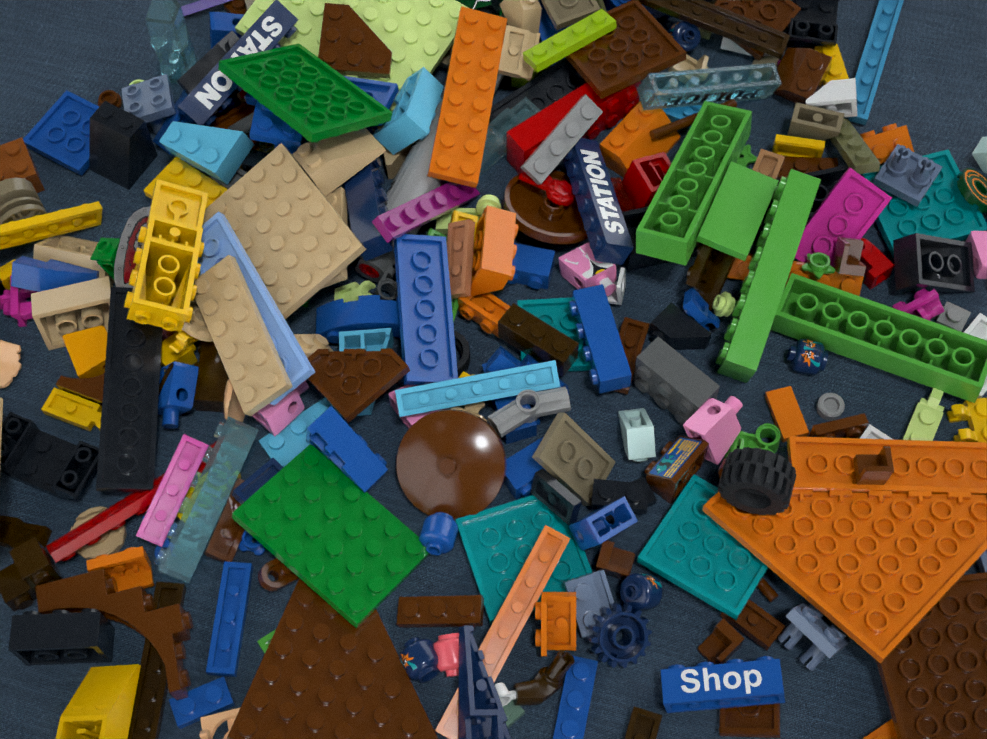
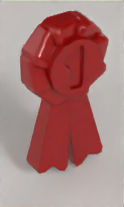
[518,171,575,206]

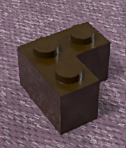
[0,537,63,612]

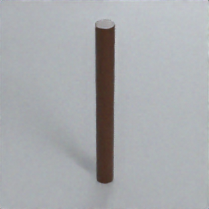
[650,99,737,140]

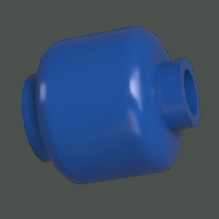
[419,512,458,555]

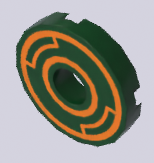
[957,168,987,213]

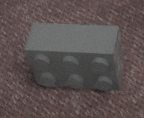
[633,337,720,425]

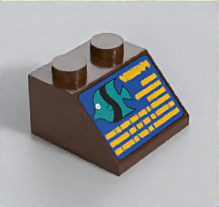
[644,436,709,504]

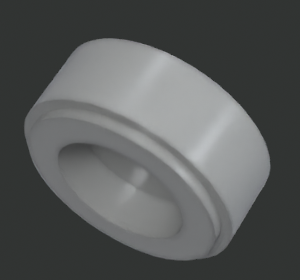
[816,393,845,421]

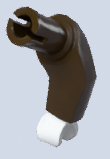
[495,650,575,706]

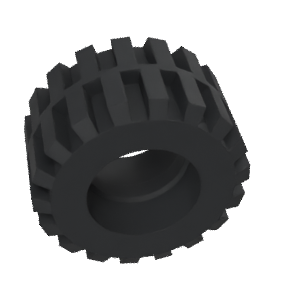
[718,447,797,515]

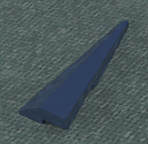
[459,625,511,739]

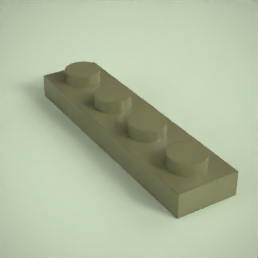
[830,118,880,174]

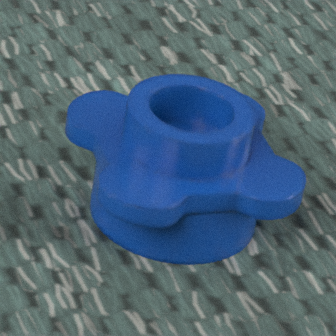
[239,530,265,556]

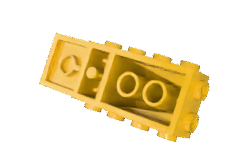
[124,179,208,332]

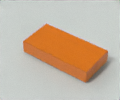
[764,386,809,443]

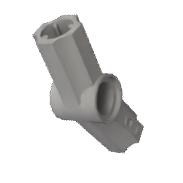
[488,387,571,438]

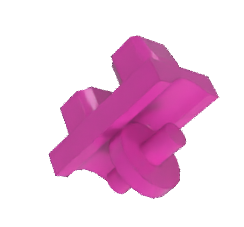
[0,275,37,327]
[892,288,945,321]

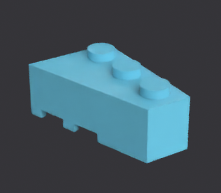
[373,67,444,155]
[159,121,254,185]
[339,328,394,416]

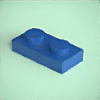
[169,676,235,729]

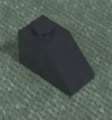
[649,302,712,350]

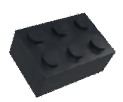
[8,608,115,666]

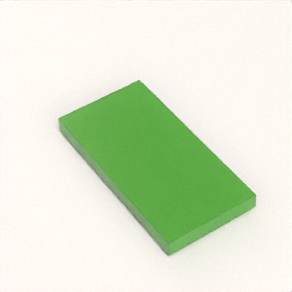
[696,161,779,261]

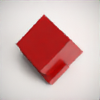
[621,152,671,209]

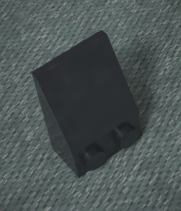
[176,31,240,115]
[893,233,975,293]

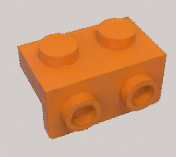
[860,123,914,164]
[458,292,510,338]
[86,546,154,592]
[535,592,576,657]

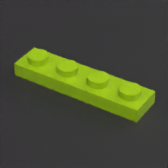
[523,9,617,73]

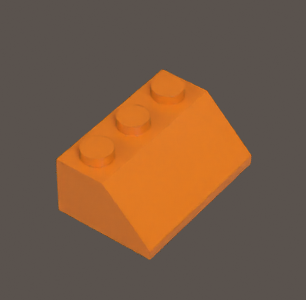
[599,98,680,178]
[469,205,519,297]

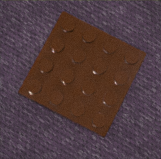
[566,0,686,99]

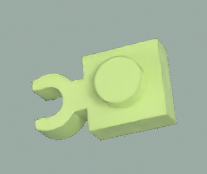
[334,280,376,303]

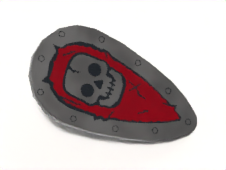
[114,207,150,288]

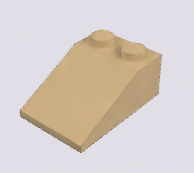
[292,128,386,197]

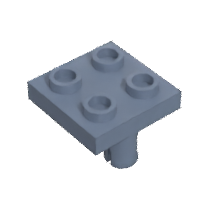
[121,74,176,134]
[873,144,942,207]
[778,601,851,671]

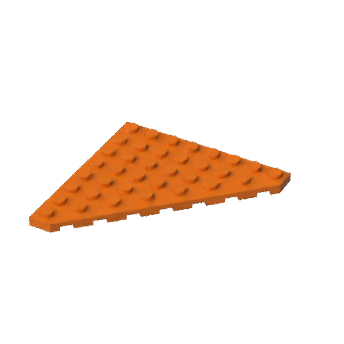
[702,489,987,664]

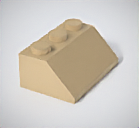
[33,235,115,284]
[31,276,113,350]

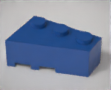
[306,406,388,493]

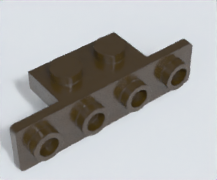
[686,243,735,312]

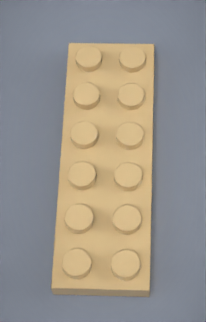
[193,255,293,416]

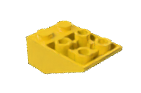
[56,664,141,739]

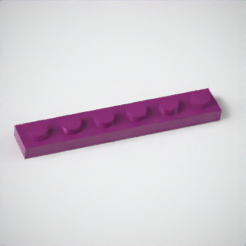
[372,182,480,243]

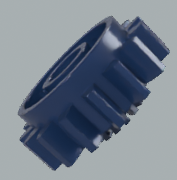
[587,603,652,668]

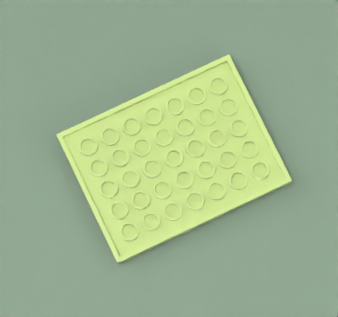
[235,0,469,111]

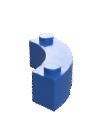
[316,295,401,344]

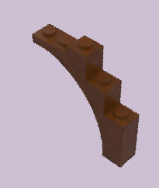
[36,568,193,700]

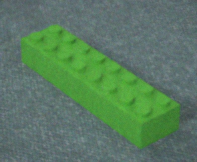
[636,101,752,266]
[715,169,821,383]
[770,273,987,403]

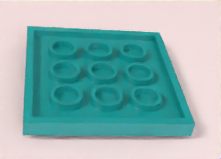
[863,149,987,258]
[637,474,769,620]
[455,495,593,625]

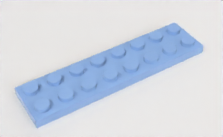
[197,211,315,405]

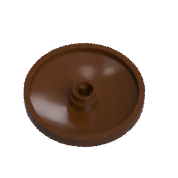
[503,170,588,244]
[396,409,507,520]

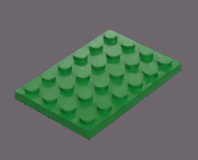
[218,43,392,143]
[232,444,430,628]

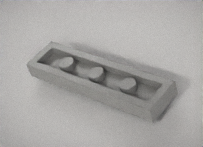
[520,94,603,185]

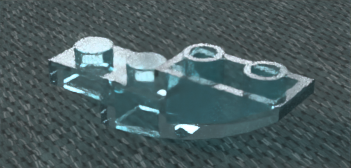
[479,97,541,176]

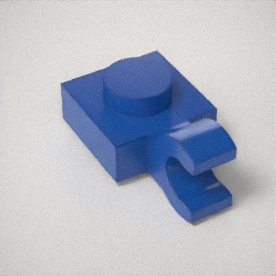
[683,287,720,331]

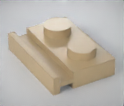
[498,25,540,81]

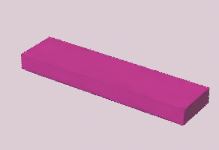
[136,434,209,547]

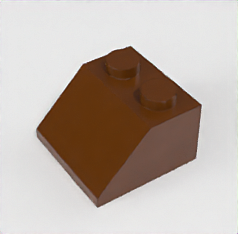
[766,48,832,104]

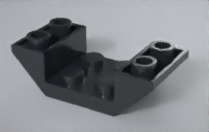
[787,0,839,46]
[0,412,99,499]

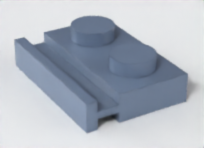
[563,569,614,638]

